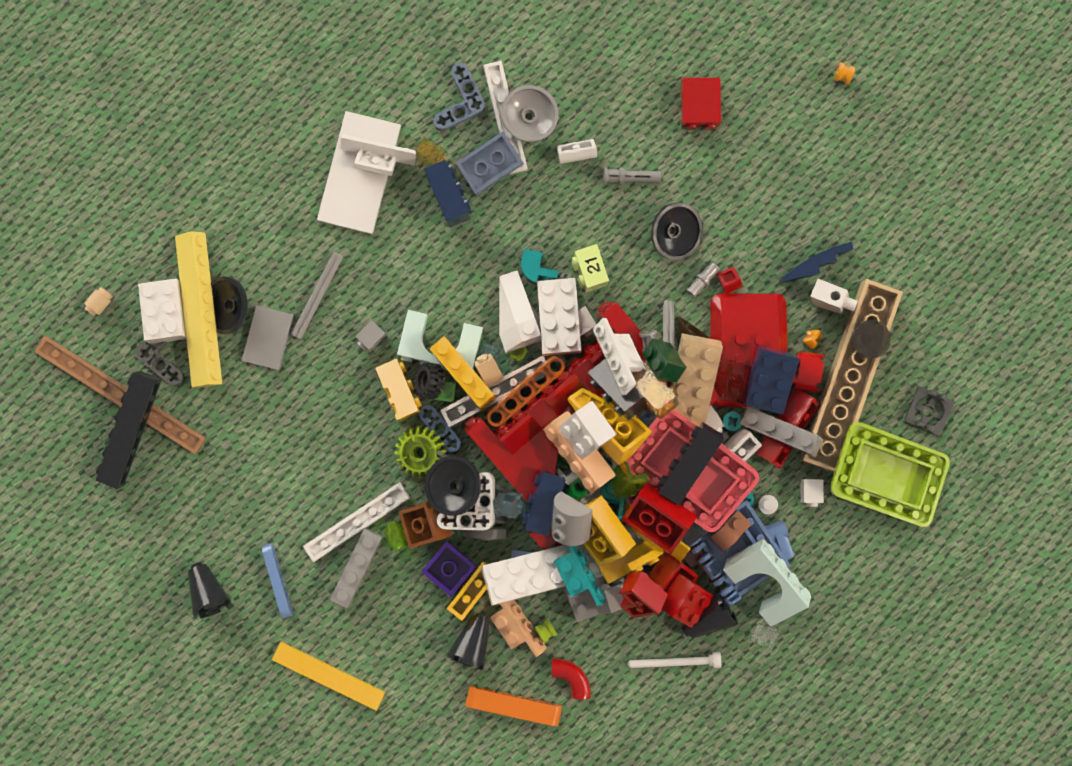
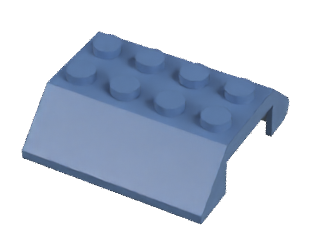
[689,500,791,606]

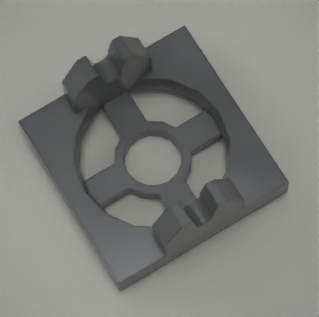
[903,386,955,437]

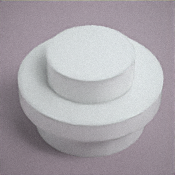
[758,495,778,514]

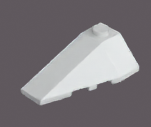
[499,270,541,353]

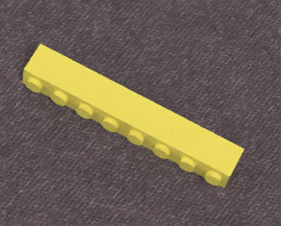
[175,231,222,388]

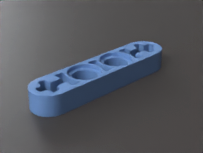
[262,543,293,619]

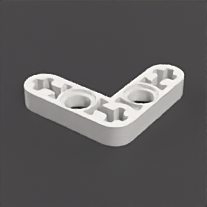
[437,472,495,530]

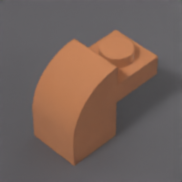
[708,510,752,551]

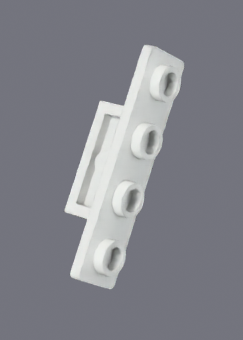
[341,135,416,176]
[593,318,644,395]

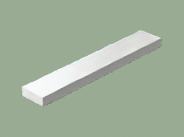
[483,61,528,175]
[303,482,410,562]

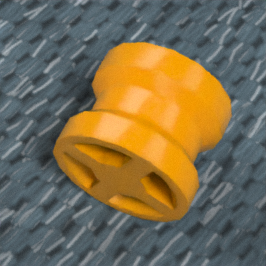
[834,62,855,85]

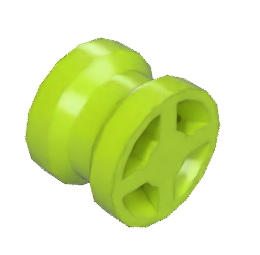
[535,618,558,643]

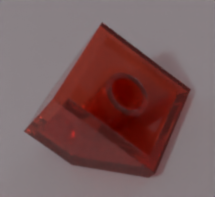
[714,358,752,404]

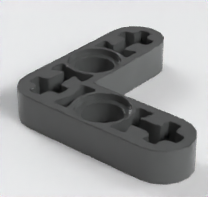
[136,341,185,386]

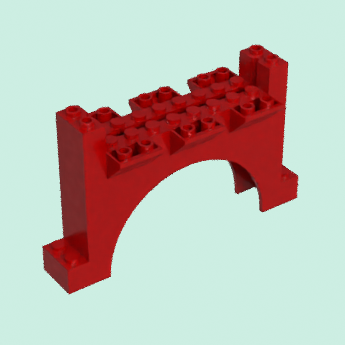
[464,302,721,550]

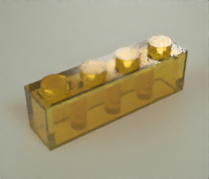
[631,351,679,420]

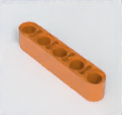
[487,356,565,427]
[465,685,562,726]

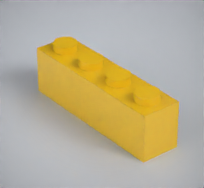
[429,336,496,411]

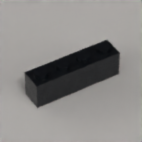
[657,422,724,505]

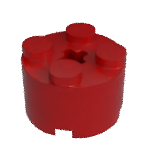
[792,351,825,393]

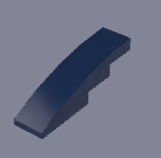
[779,242,853,284]

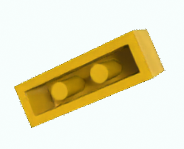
[447,561,487,621]

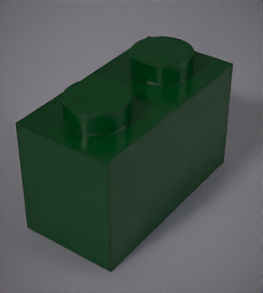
[642,339,687,383]

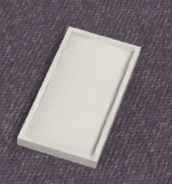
[317,111,401,235]

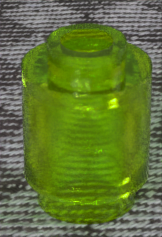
[384,520,407,550]

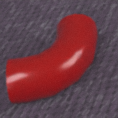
[552,658,591,700]

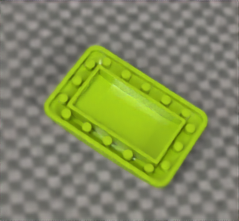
[830,422,950,527]

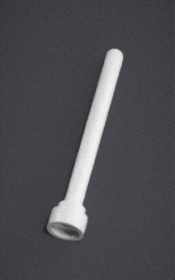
[628,652,722,668]

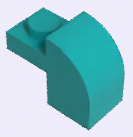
[521,249,559,285]

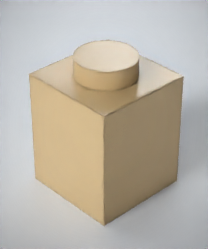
[474,353,504,387]

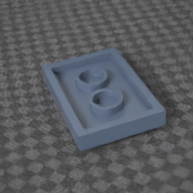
[456,131,524,195]

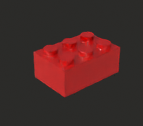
[622,482,697,554]

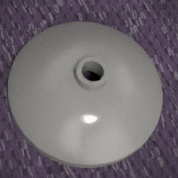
[501,85,558,142]

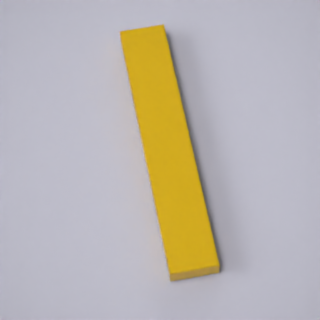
[272,642,385,711]

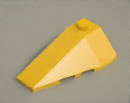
[568,388,652,465]

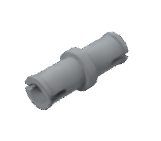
[686,262,720,298]

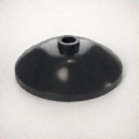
[651,203,703,260]
[211,276,248,334]
[425,456,481,516]

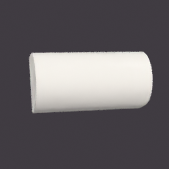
[556,139,597,164]

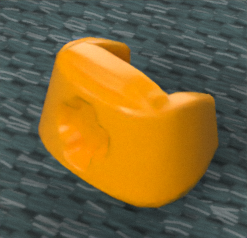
[803,330,822,349]

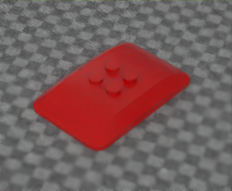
[710,294,787,408]

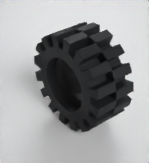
[414,363,445,399]

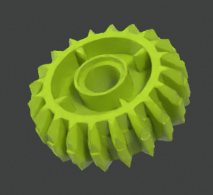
[394,426,447,478]

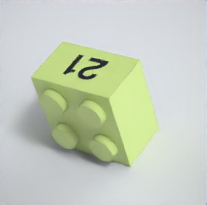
[572,244,609,293]

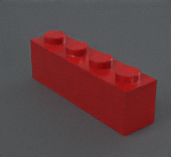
[755,389,820,469]

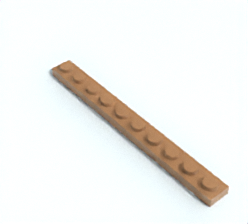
[34,336,207,454]

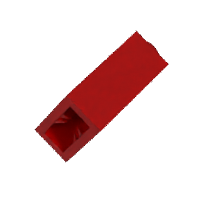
[681,78,721,130]

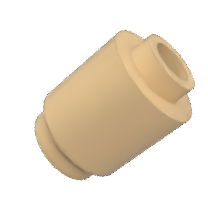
[84,287,113,316]

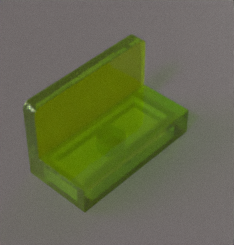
[610,461,649,499]

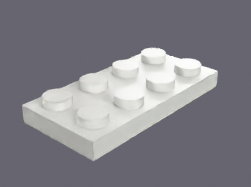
[537,278,582,356]

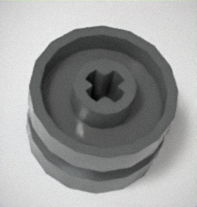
[464,509,508,541]

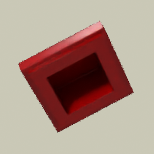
[716,267,742,294]

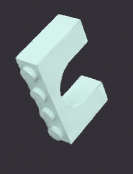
[397,310,483,371]
[723,539,811,627]

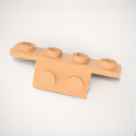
[490,600,547,657]

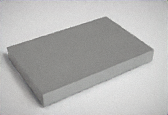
[242,305,294,370]

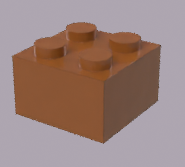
[399,502,452,549]

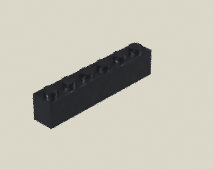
[96,371,162,489]

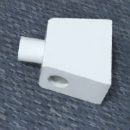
[810,279,858,314]

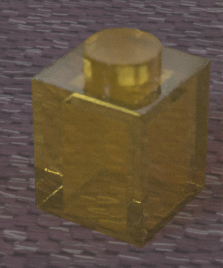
[416,137,446,166]

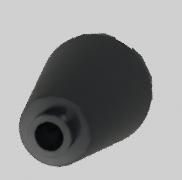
[188,562,232,619]
[682,591,738,639]
[447,613,490,670]

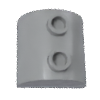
[551,491,593,546]

